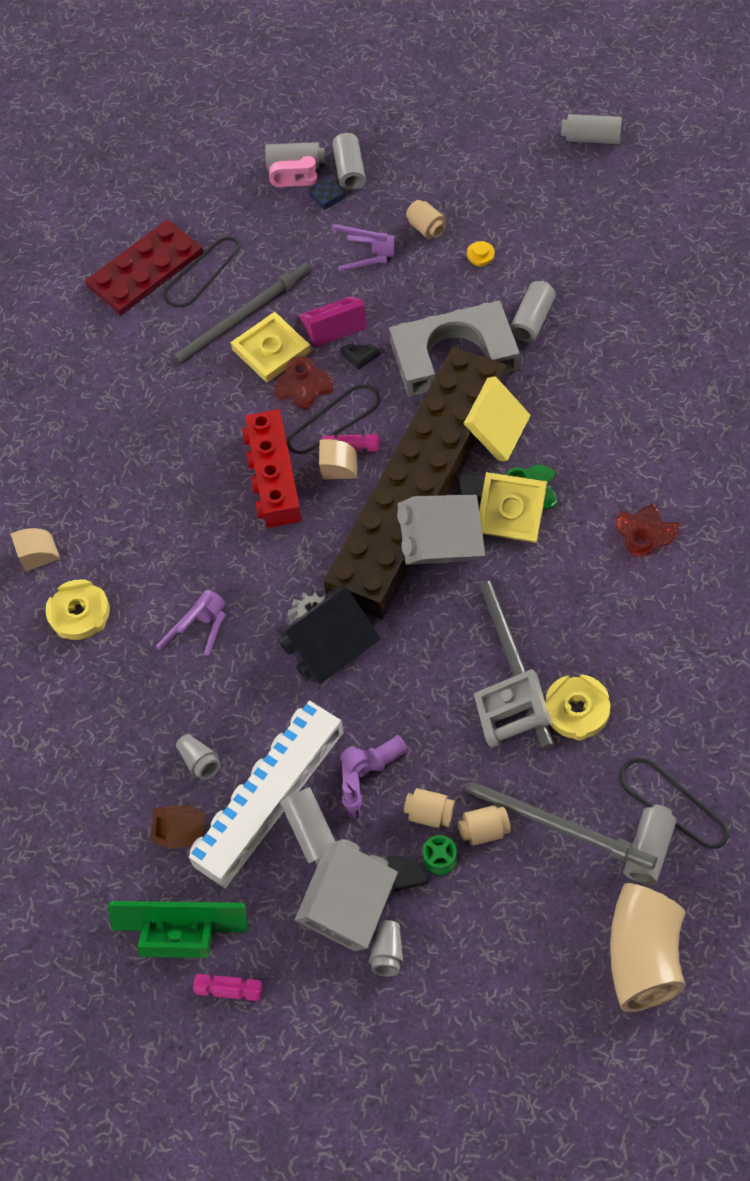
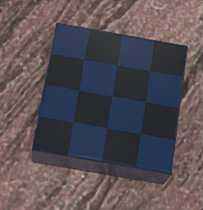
[308,176,346,210]

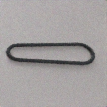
[164,236,241,307]
[287,384,380,454]
[619,757,729,849]

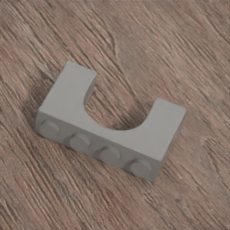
[389,300,520,397]

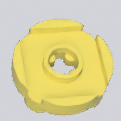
[46,580,110,640]
[545,675,610,741]

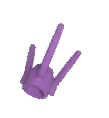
[331,224,394,271]
[156,590,226,656]

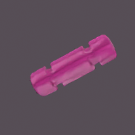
[322,434,380,452]
[193,974,263,1001]

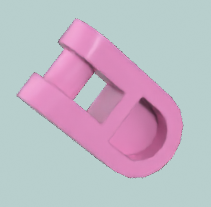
[269,156,318,187]

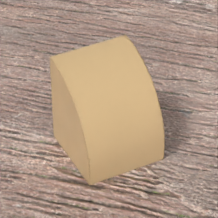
[319,439,357,480]
[11,528,60,571]

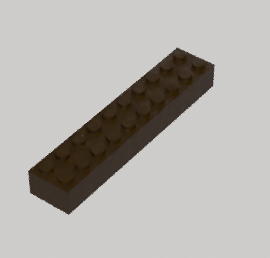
[324,347,507,619]

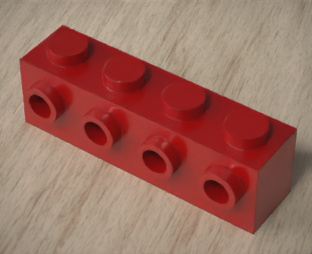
[242,409,302,528]

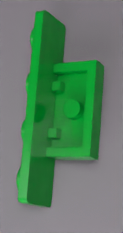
[107,901,248,958]

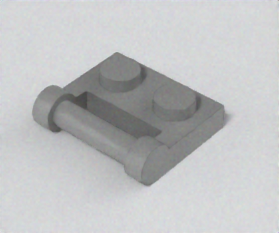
[474,669,552,748]

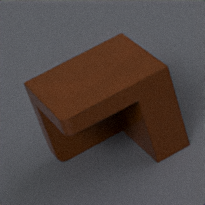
[151,805,205,849]

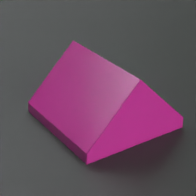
[299,296,367,348]

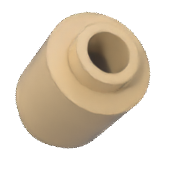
[406,200,446,239]
[404,788,455,828]
[458,805,511,846]

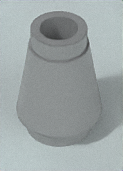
[176,734,221,781]
[369,920,404,977]

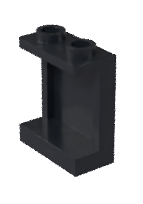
[277,585,381,684]

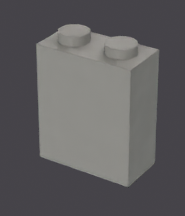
[397,495,485,565]
[295,839,398,951]

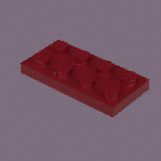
[85,219,204,315]

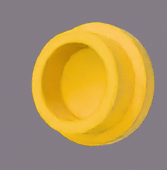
[467,241,495,266]

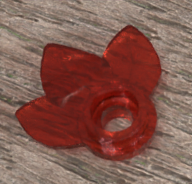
[275,356,333,410]
[616,504,679,556]

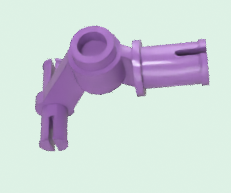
[340,735,408,820]

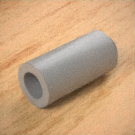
[561,114,622,144]
[332,133,366,191]
[265,142,326,172]
[510,281,556,343]
[279,787,336,866]
[623,805,677,885]

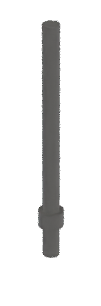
[173,262,311,364]
[480,581,554,750]
[467,781,658,870]

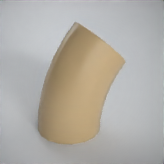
[610,883,686,1012]

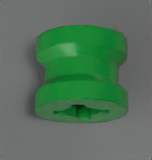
[422,835,457,876]

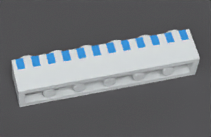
[189,701,344,889]

